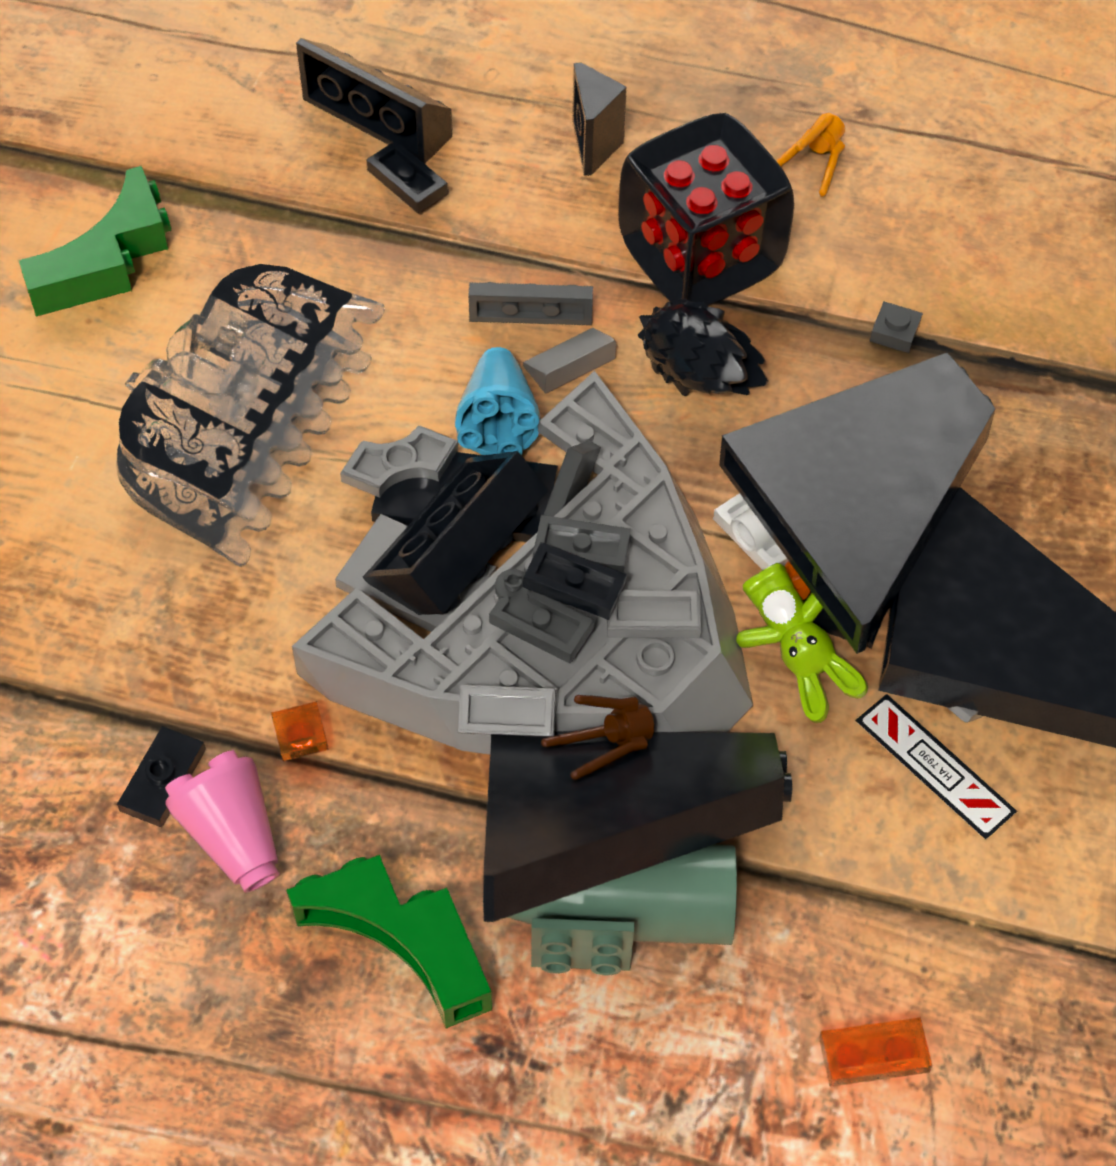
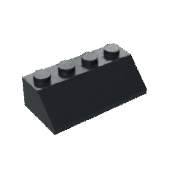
[296,38,452,164]
[363,451,549,615]

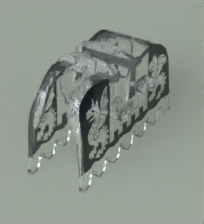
[116,264,385,567]

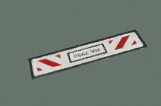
[855,694,1017,840]

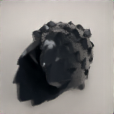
[638,299,769,396]

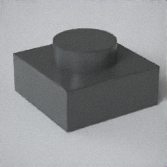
[870,301,923,353]

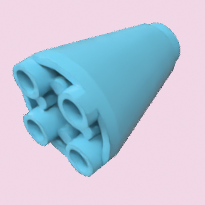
[455,347,541,455]

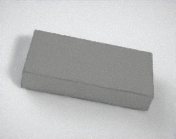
[607,590,701,638]
[458,685,556,737]

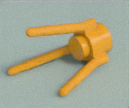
[777,113,845,197]

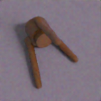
[541,694,654,780]

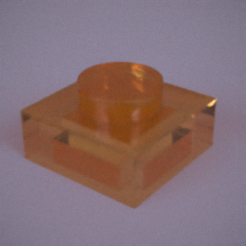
[271,701,329,761]

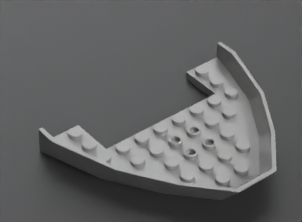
[292,371,753,755]

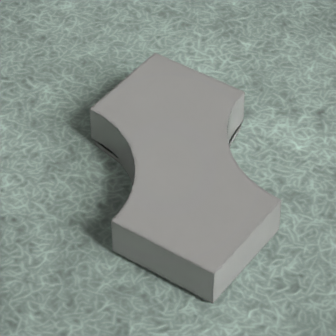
[340,426,458,498]

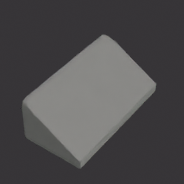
[523,328,616,394]

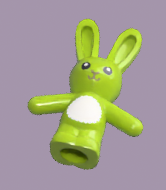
[736,563,868,723]

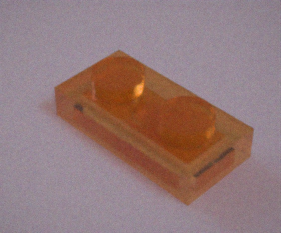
[819,1017,933,1087]

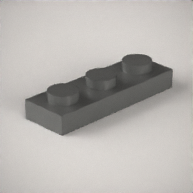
[468,282,593,325]

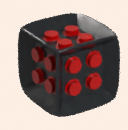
[618,113,794,306]

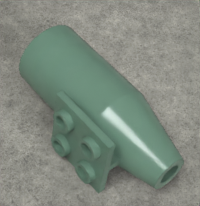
[507,844,737,975]

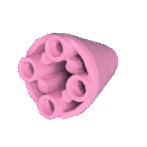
[165,750,279,893]

